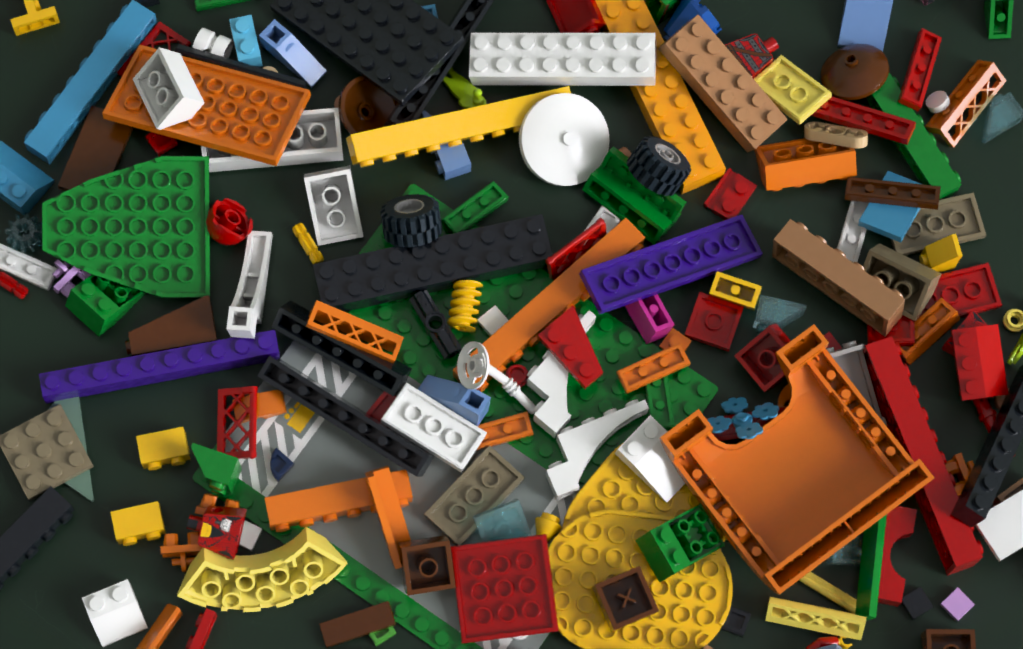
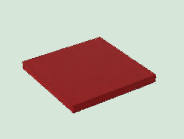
[450,534,559,644]

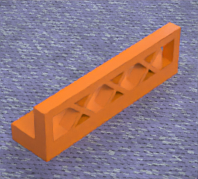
[925,60,1006,148]
[306,300,404,364]
[365,466,411,569]

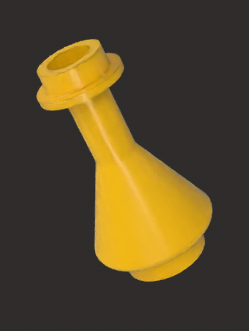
[535,512,562,542]

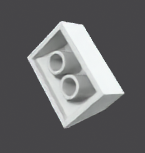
[133,47,205,130]

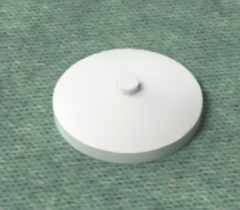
[519,93,610,186]

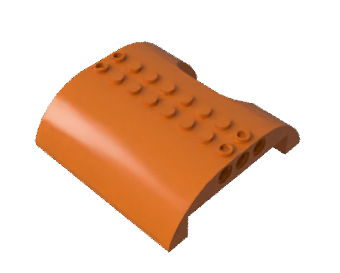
[659,324,935,595]

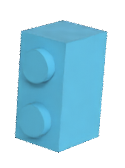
[229,15,263,67]

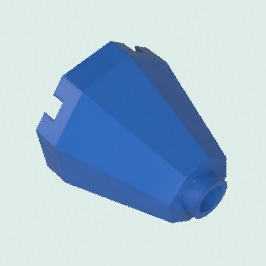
[663,0,722,41]

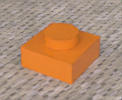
[659,328,692,351]

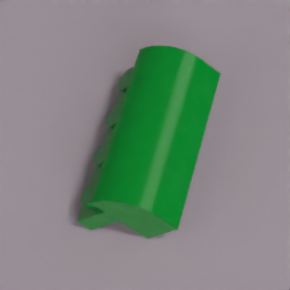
[582,146,687,245]

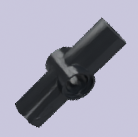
[409,290,462,360]

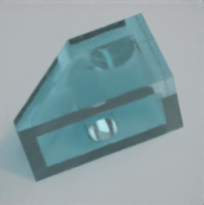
[981,92,1023,144]
[752,295,806,332]

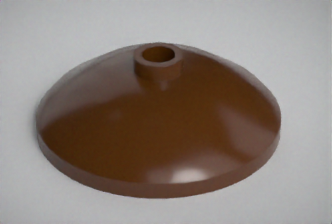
[821,44,889,100]
[338,76,398,134]

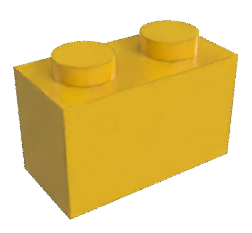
[709,271,762,310]
[136,427,191,471]
[110,501,166,546]

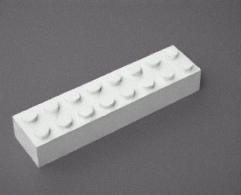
[469,33,657,86]

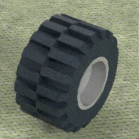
[627,136,691,196]
[380,194,442,247]

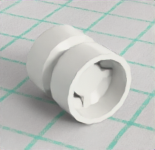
[192,28,234,58]

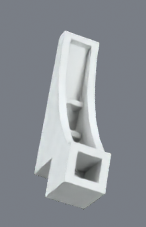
[226,231,273,339]
[527,310,596,439]
[546,399,649,501]

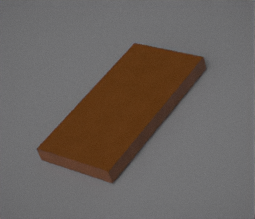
[58,105,134,191]

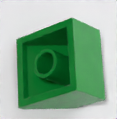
[191,443,242,496]

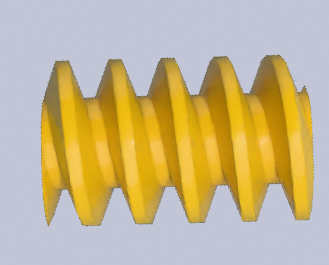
[447,280,483,332]

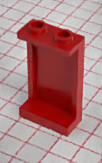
[546,0,606,33]

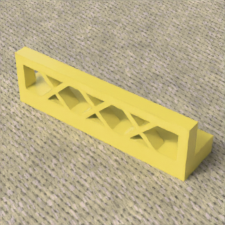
[765,597,867,640]

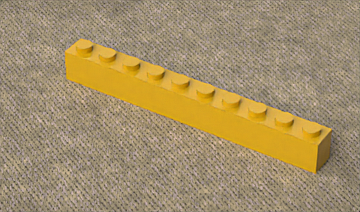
[346,86,571,168]

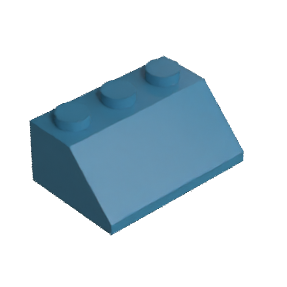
[0,141,55,216]

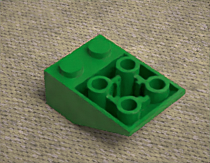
[65,275,146,337]
[635,504,725,582]

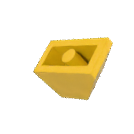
[919,234,962,272]

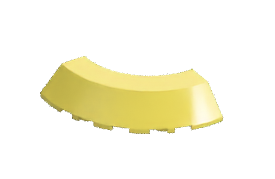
[177,527,347,612]

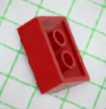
[951,324,1008,401]

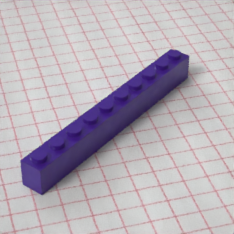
[39,330,280,404]

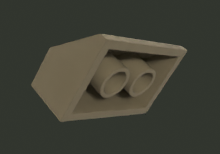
[863,243,941,321]

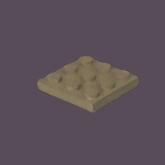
[0,404,94,501]

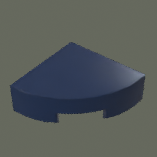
[270,448,294,482]

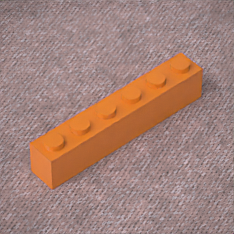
[265,469,413,532]

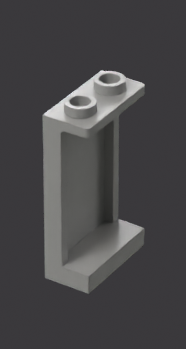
[826,340,887,426]

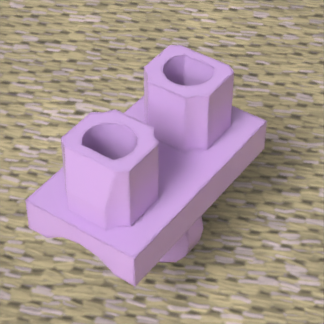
[52,259,91,298]

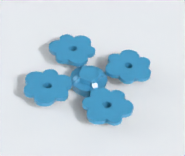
[707,397,779,439]

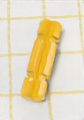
[292,223,324,264]

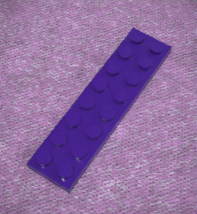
[579,214,763,315]

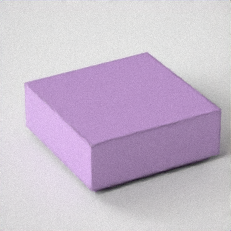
[940,587,975,622]

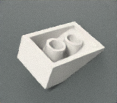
[304,165,364,246]
[614,415,685,503]

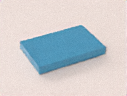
[858,171,923,242]

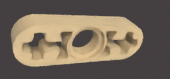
[804,122,868,149]

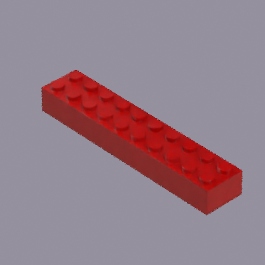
[863,336,984,576]

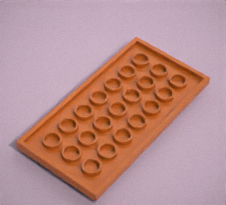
[102,44,311,166]

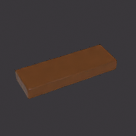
[319,601,396,648]

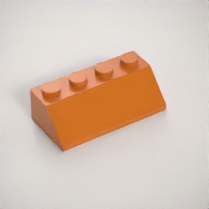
[755,138,857,191]

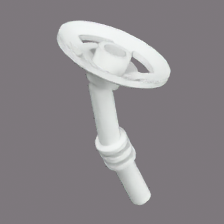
[457,341,536,415]

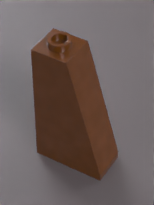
[125,295,217,356]

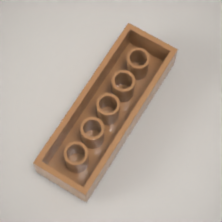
[658,15,788,153]
[772,219,905,337]

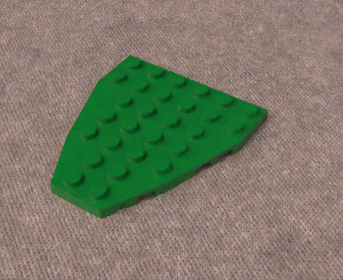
[42,156,210,298]

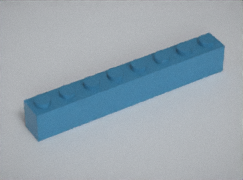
[24,0,157,165]

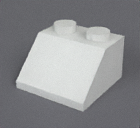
[82,579,148,647]

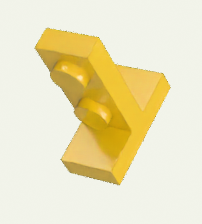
[10,0,60,36]

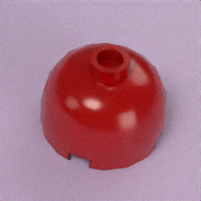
[206,198,253,246]

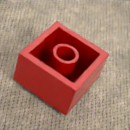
[734,323,791,392]

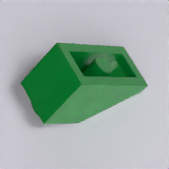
[984,0,1013,39]

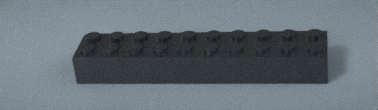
[313,214,553,312]

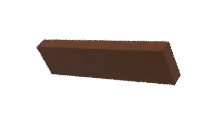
[845,177,941,210]

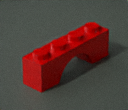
[878,506,917,607]

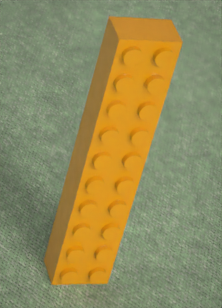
[595,0,726,195]

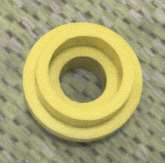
[1003,309,1023,332]

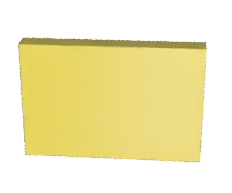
[754,55,832,125]

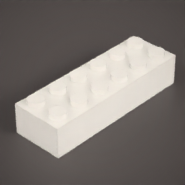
[201,108,343,172]

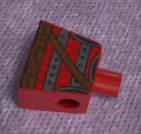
[725,33,779,79]

